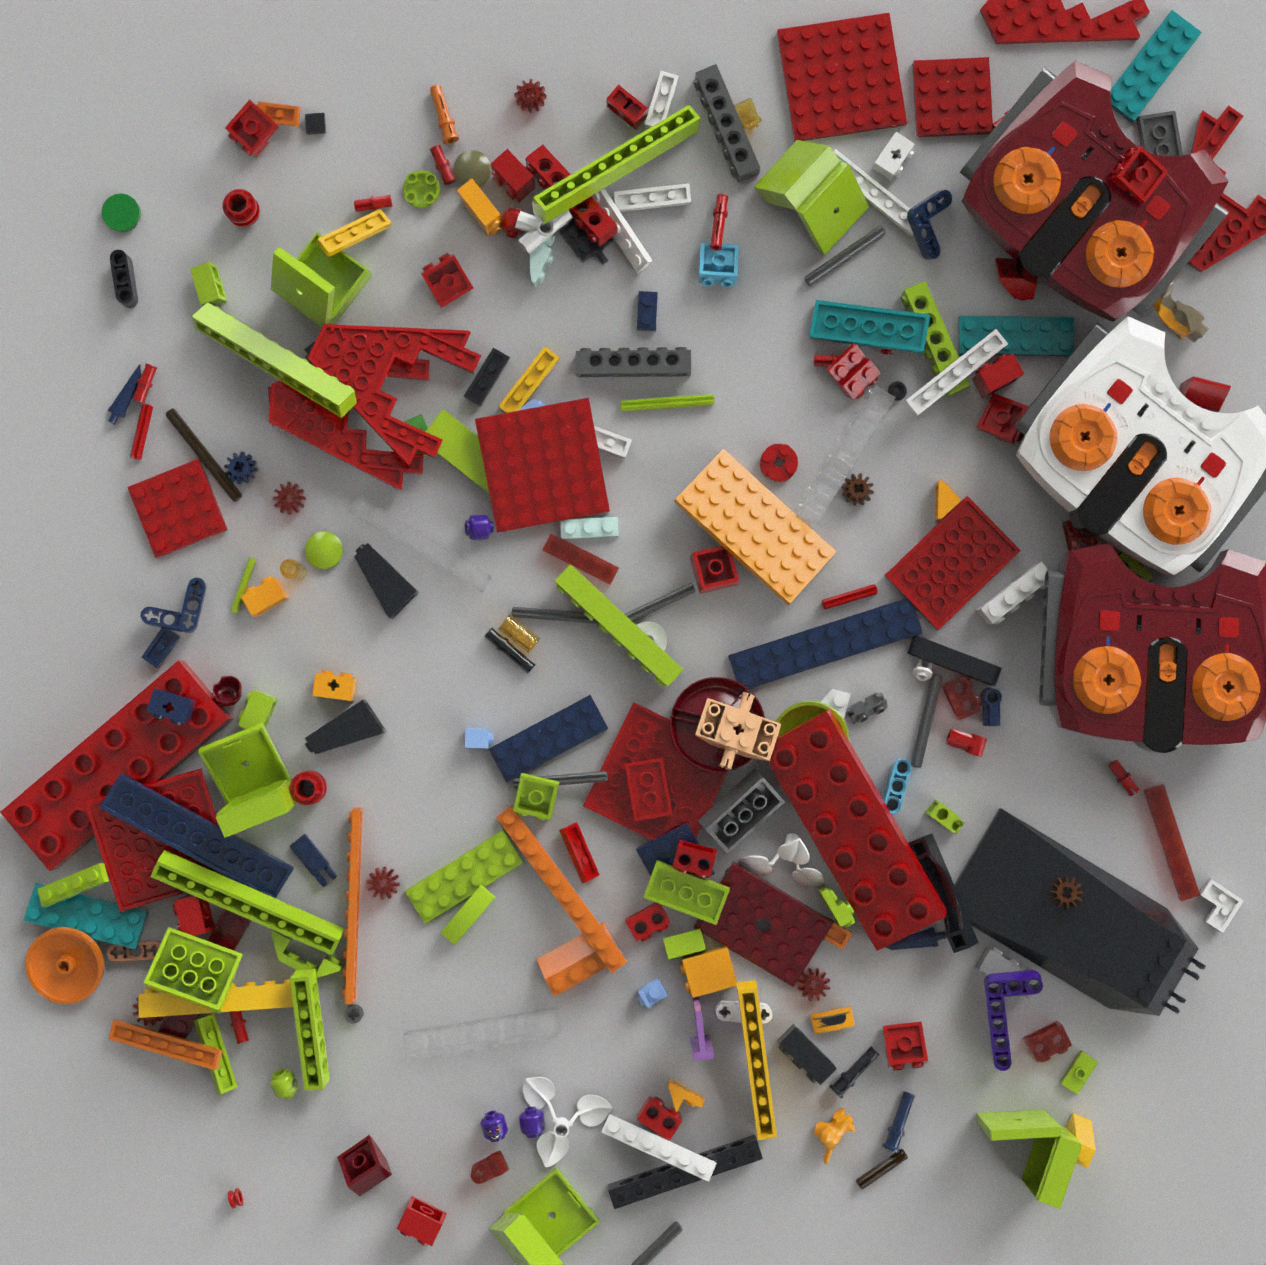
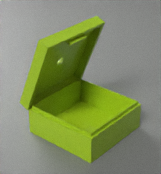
[754,140,869,255]
[271,232,372,327]
[198,723,297,838]
[977,1109,1082,1209]
[489,1167,600,1265]

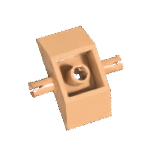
[695,692,781,770]

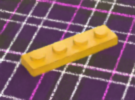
[317,209,392,257]
[498,346,560,413]

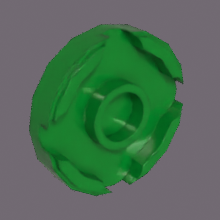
[101,193,141,233]

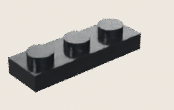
[464,347,510,407]

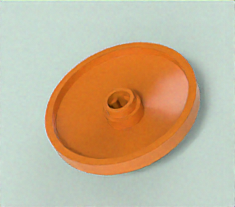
[25,927,105,1004]

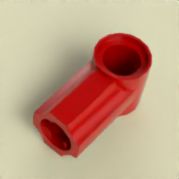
[946,729,987,757]

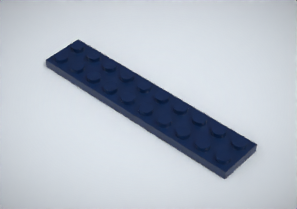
[728,598,922,692]
[99,773,294,898]

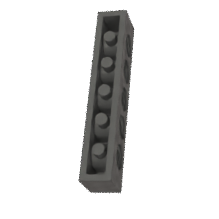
[693,64,760,182]
[576,347,691,377]

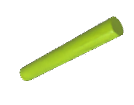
[230,557,257,614]

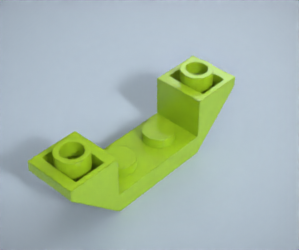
[271,930,344,978]

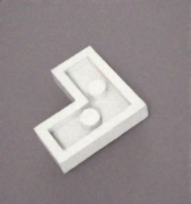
[1199,878,1244,933]

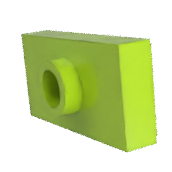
[1060,1050,1099,1095]

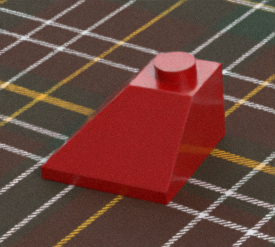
[995,258,1038,301]

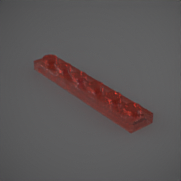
[1144,784,1200,901]

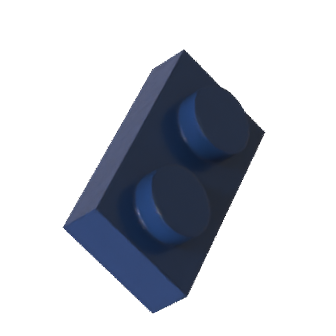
[637,291,658,331]
[141,628,180,668]

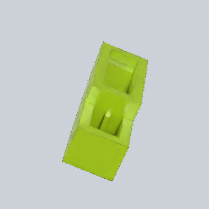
[440,885,496,945]

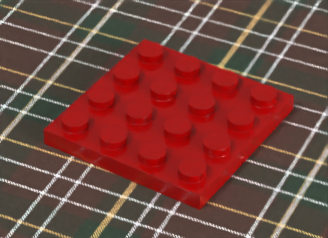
[912,57,993,138]
[127,459,228,558]

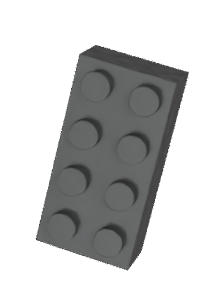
[697,768,785,854]

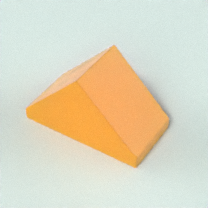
[935,480,961,521]

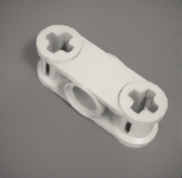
[715,1000,772,1024]

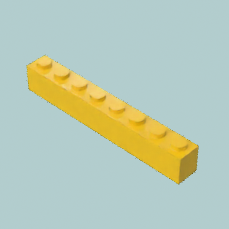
[138,979,293,1018]
[736,980,777,1140]

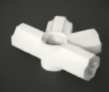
[515,202,573,255]

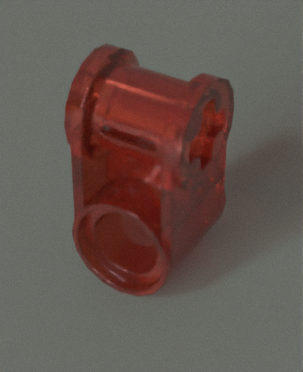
[470,1150,509,1184]

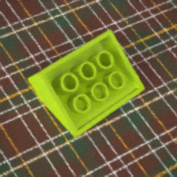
[144,927,243,1014]

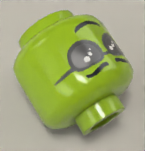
[270,1068,299,1099]

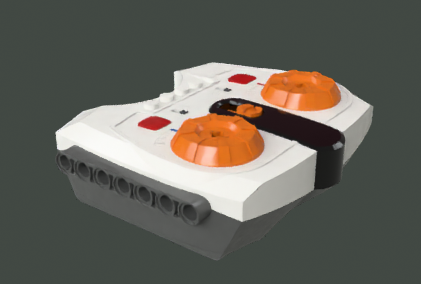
[1014,317,1266,576]

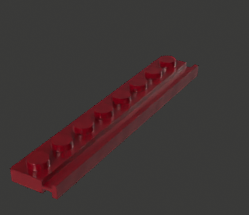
[158,909,251,1039]

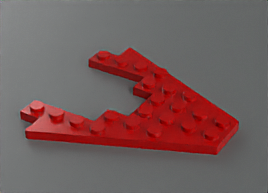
[980,0,1150,44]
[1187,105,1266,273]
[308,324,481,467]
[269,359,430,490]

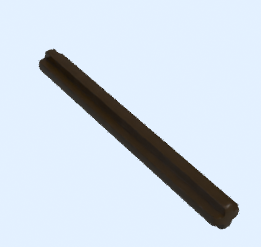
[166,408,242,502]

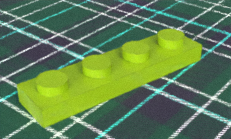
[37,863,109,907]
[194,1013,238,1095]

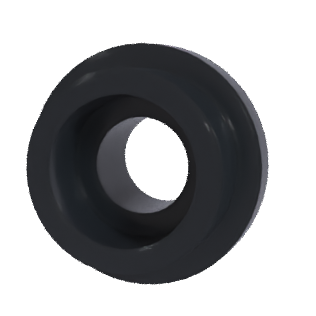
[887,381,907,401]

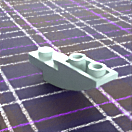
[530,226,555,287]

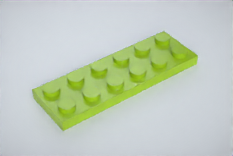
[405,829,524,924]

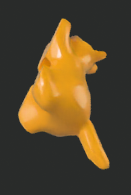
[814,1108,856,1164]

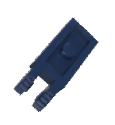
[290,834,337,887]

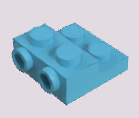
[698,242,739,288]

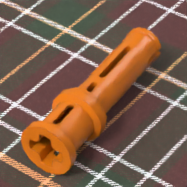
[429,85,459,144]

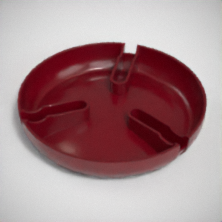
[670,677,765,773]

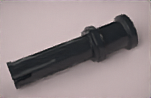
[829,1046,880,1099]

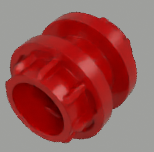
[222,189,260,227]
[290,771,327,806]

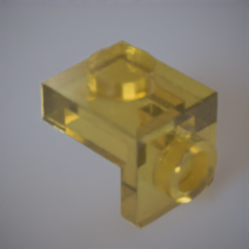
[734,98,762,130]

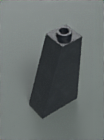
[354,543,419,619]
[305,700,387,754]

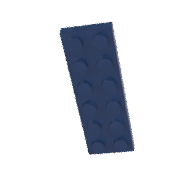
[489,695,608,783]

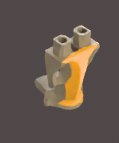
[1152,271,1209,342]

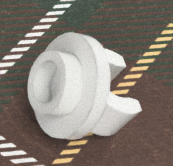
[913,660,932,681]

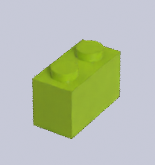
[238,690,278,729]

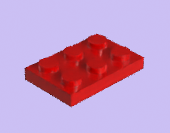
[625,757,673,821]

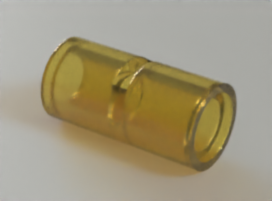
[280,559,307,581]
[499,614,540,653]

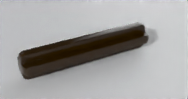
[856,1149,908,1189]

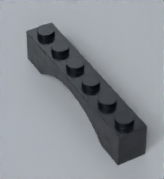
[908,834,979,953]

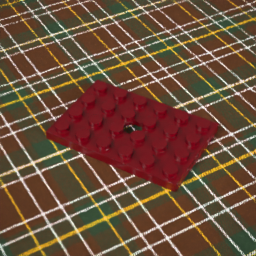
[693,862,833,987]

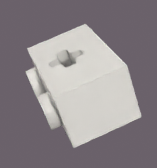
[872,132,915,181]

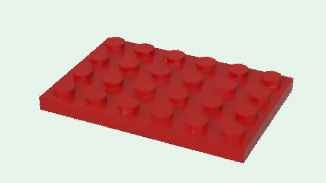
[884,496,1021,630]

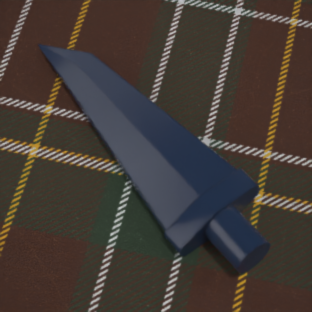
[108,364,141,425]
[885,927,947,950]

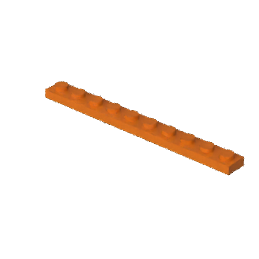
[496,806,628,974]
[342,807,363,1004]

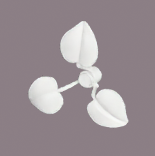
[739,833,825,887]
[523,1077,612,1168]

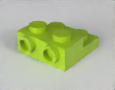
[513,773,559,821]
[817,885,855,927]

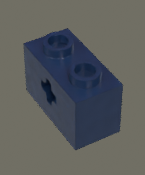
[147,688,196,726]

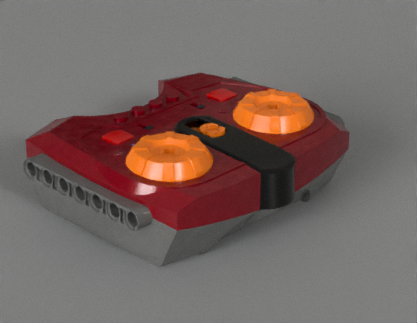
[960,61,1229,322]
[1039,543,1266,753]

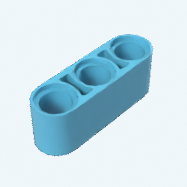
[882,758,912,814]

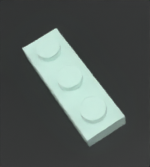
[560,517,619,539]

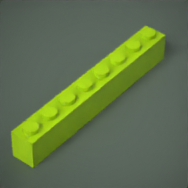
[555,564,684,687]

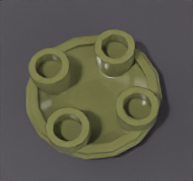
[453,150,491,186]

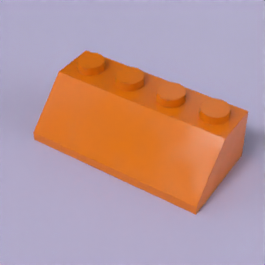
[537,922,620,997]

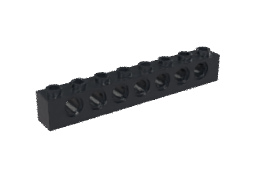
[608,1135,763,1209]

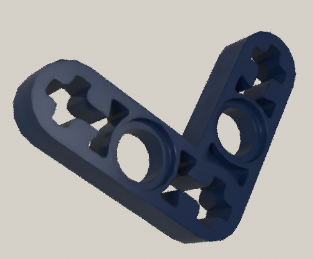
[907,190,952,260]
[140,578,206,633]

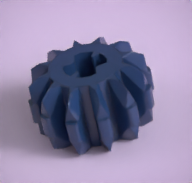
[224,452,258,485]

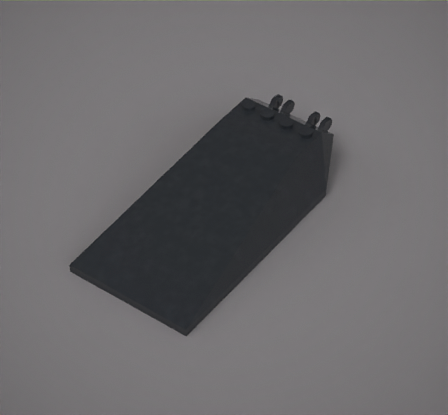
[954,808,1206,1016]

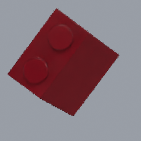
[337,1135,392,1196]

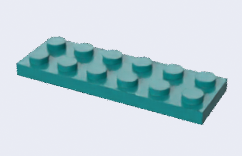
[1111,10,1202,123]
[809,300,930,354]
[958,316,1074,356]
[23,883,149,950]

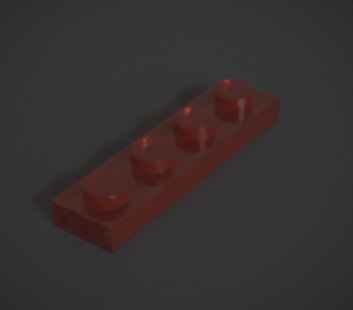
[542,534,619,585]

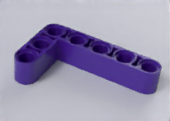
[984,970,1043,1071]

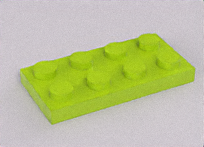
[643,860,730,925]

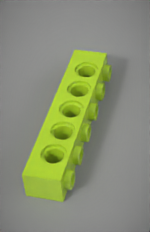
[901,281,971,398]
[289,969,330,1091]

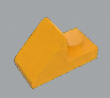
[668,1079,705,1112]

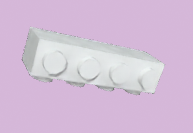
[977,562,1049,625]

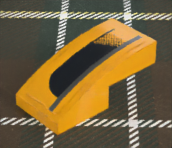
[810,1006,855,1034]

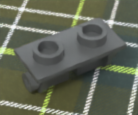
[847,693,888,724]

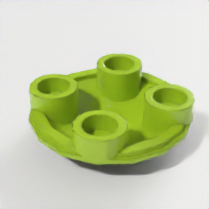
[403,170,440,208]
[305,531,343,569]

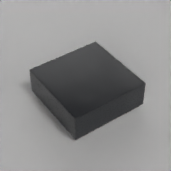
[305,112,326,135]

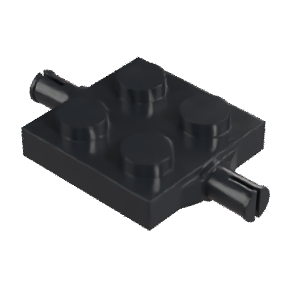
[560,218,613,265]

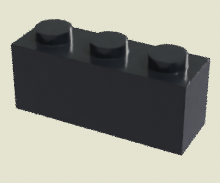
[778,1023,837,1085]

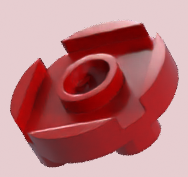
[760,444,798,482]

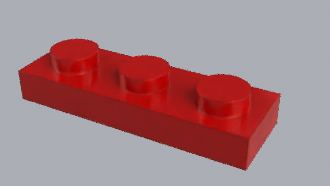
[559,822,600,883]

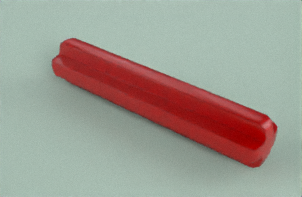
[130,404,153,460]
[822,584,878,610]

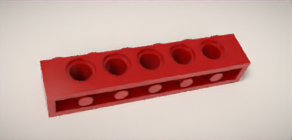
[525,144,617,247]

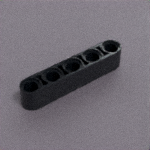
[907,635,1002,686]

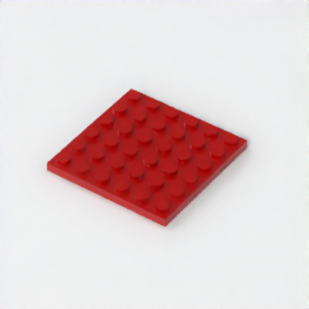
[777,13,907,142]
[475,397,610,533]
[583,702,728,840]
[84,768,229,912]

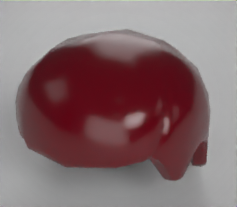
[212,676,242,707]

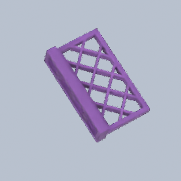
[690,997,714,1061]

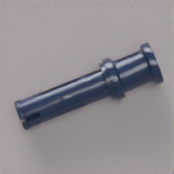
[882,1091,915,1153]

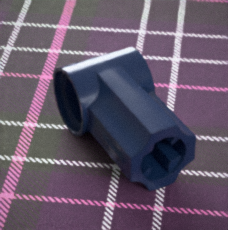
[980,688,1002,726]

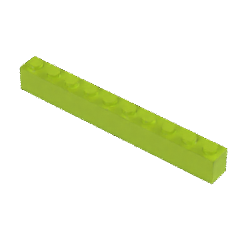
[533,105,701,224]
[192,302,357,418]
[150,850,344,955]

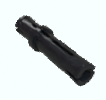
[484,628,536,673]

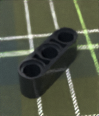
[110,250,138,308]

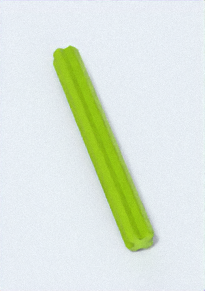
[620,394,715,412]

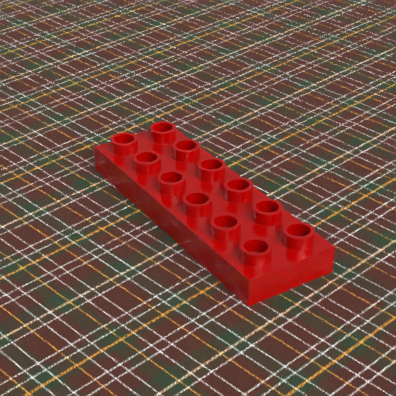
[0,660,233,871]
[767,708,947,951]

